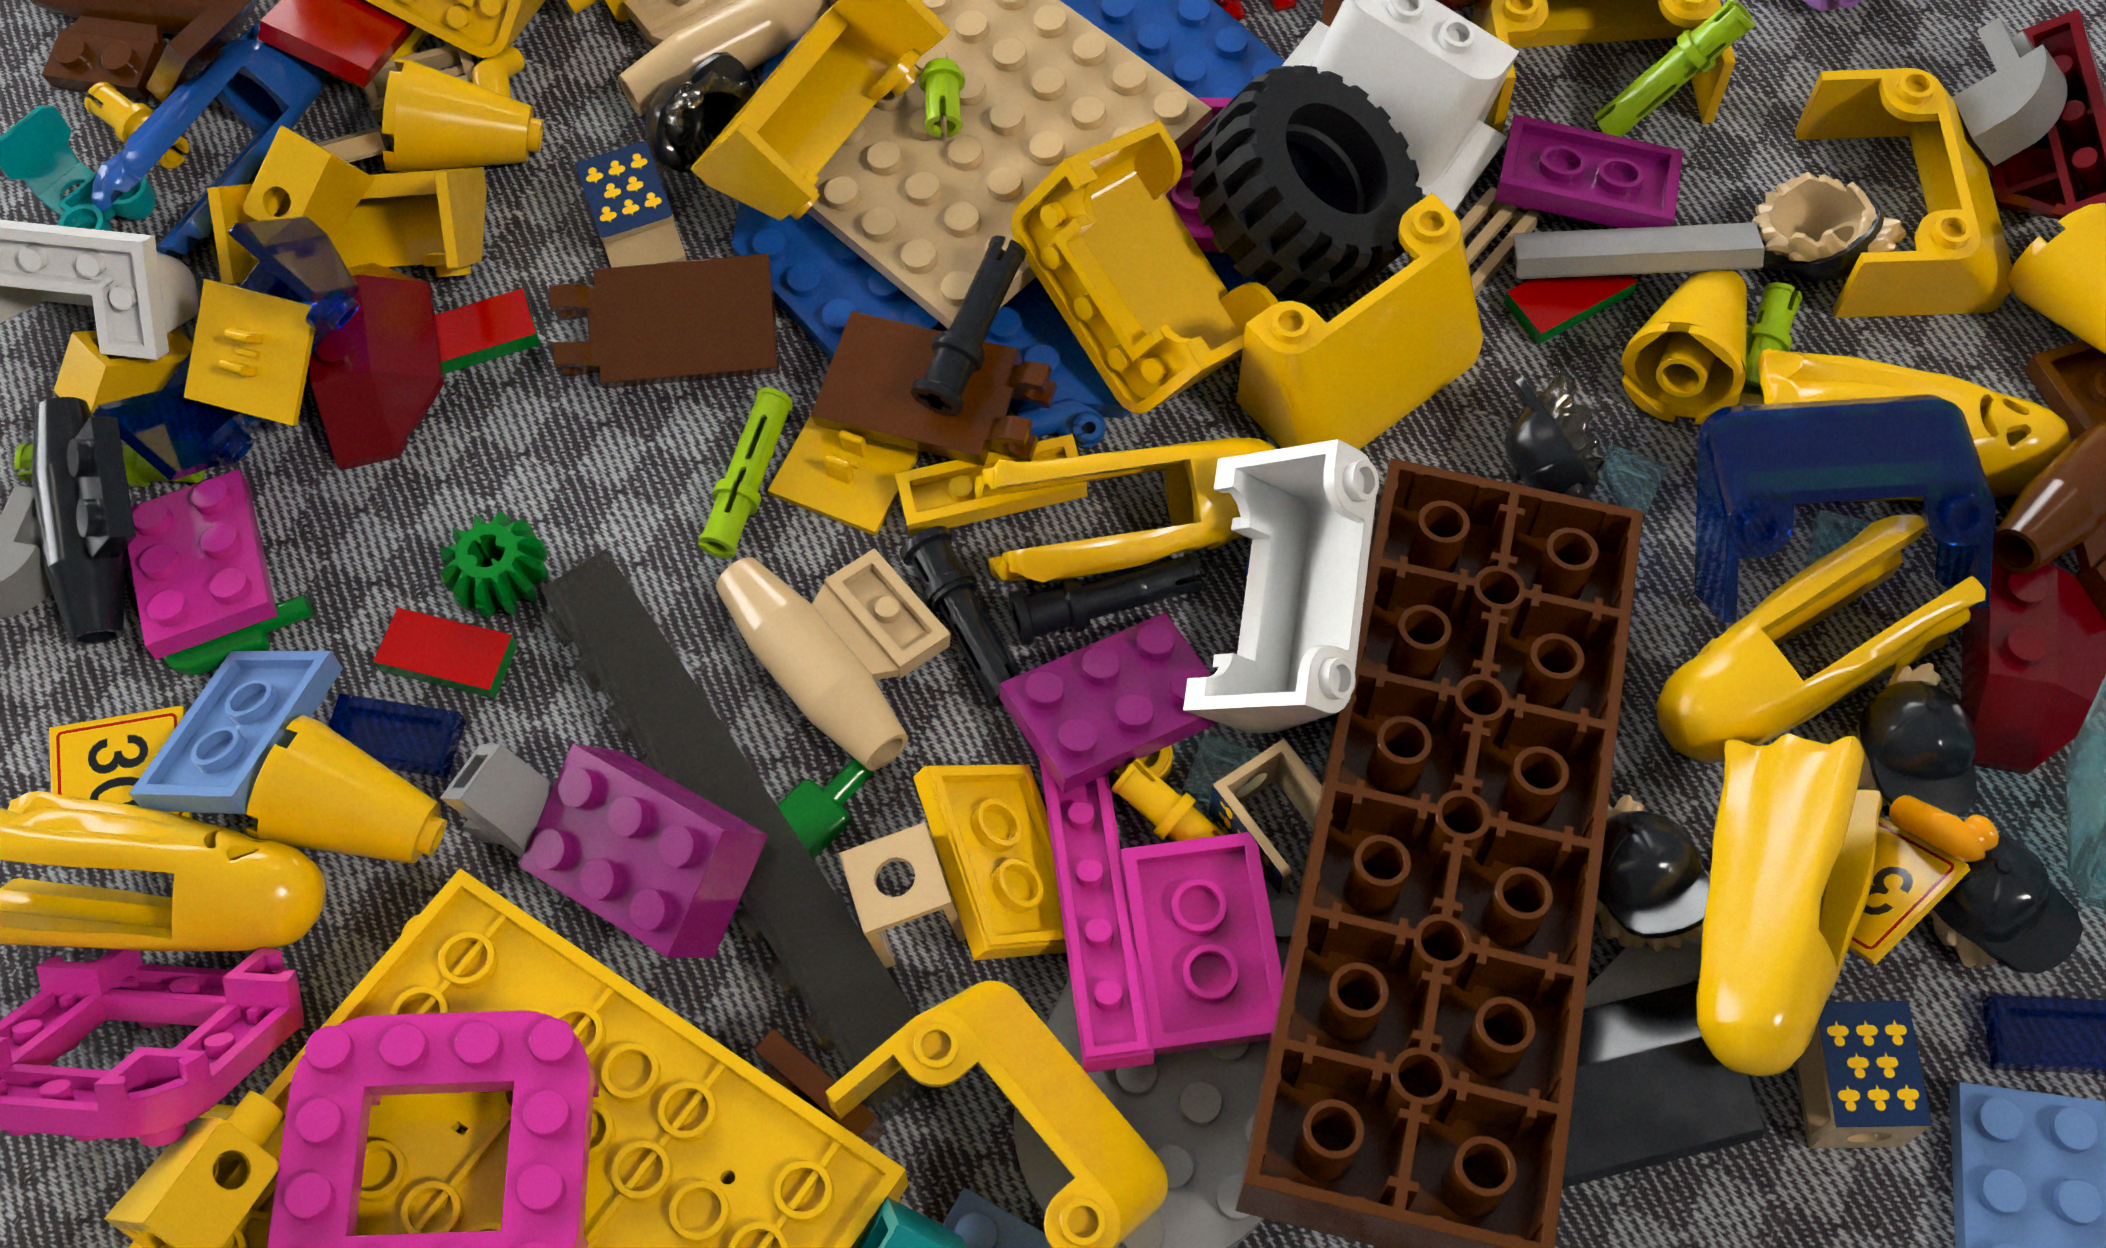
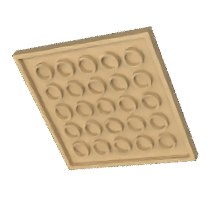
[807,0,1213,329]

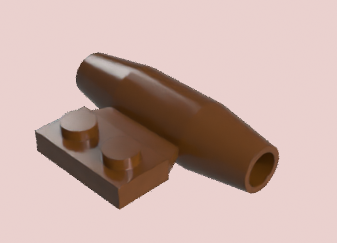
[30,0,214,100]
[1990,419,2106,619]

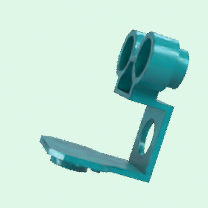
[0,105,156,231]

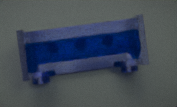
[92,216,360,481]
[1694,394,1996,623]

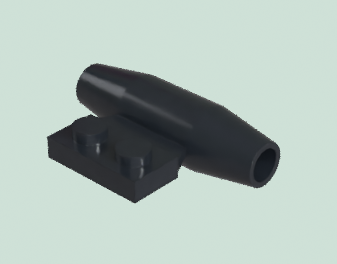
[32,397,136,645]

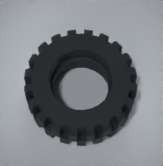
[1191,65,1423,304]

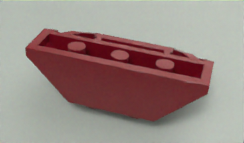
[1988,8,2106,220]
[301,263,444,471]
[1961,532,2106,775]

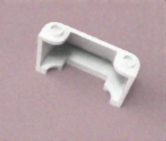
[1183,439,1379,733]

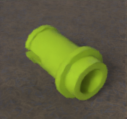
[919,58,965,138]

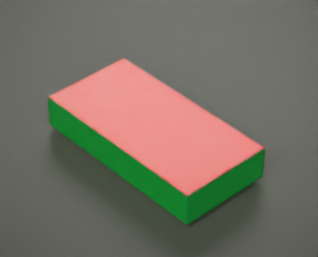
[1503,274,1637,345]
[435,288,541,374]
[373,607,518,699]

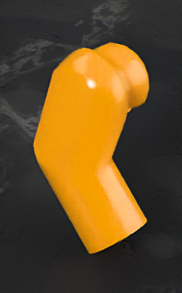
[1889,795,1999,862]

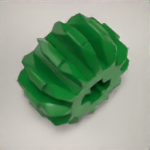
[440,511,549,620]

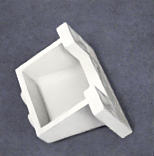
[1282,0,1519,214]
[0,220,199,360]

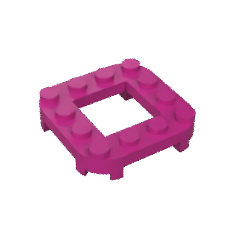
[0,947,304,1146]
[267,1010,599,1248]

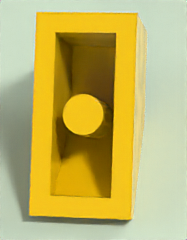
[53,328,193,423]

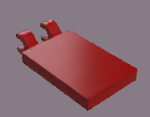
[258,0,417,88]

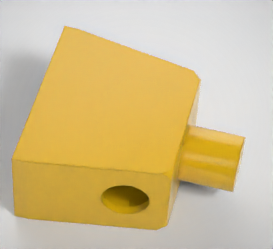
[243,125,374,273]
[104,1091,285,1248]

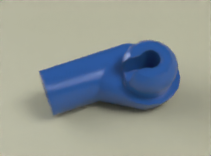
[1017,398,1106,447]

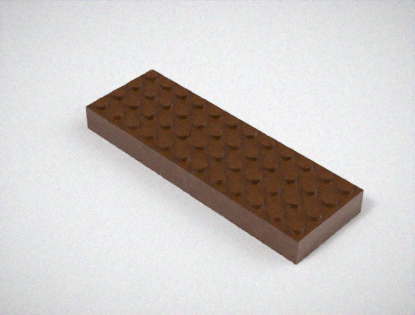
[1235,458,1644,1248]

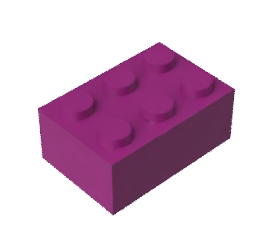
[519,744,769,958]

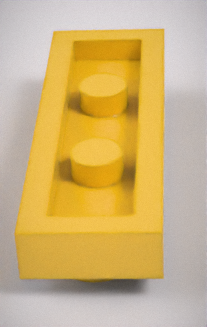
[895,434,1088,537]

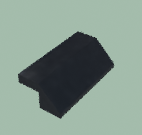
[1562,981,1764,1188]

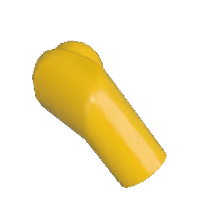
[471,46,525,98]

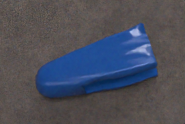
[91,21,330,259]

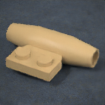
[618,0,829,116]
[716,548,951,771]

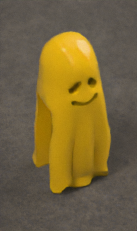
[1734,348,2071,502]
[974,438,1276,583]
[1656,514,1986,763]
[1696,733,1882,1076]
[0,791,327,951]

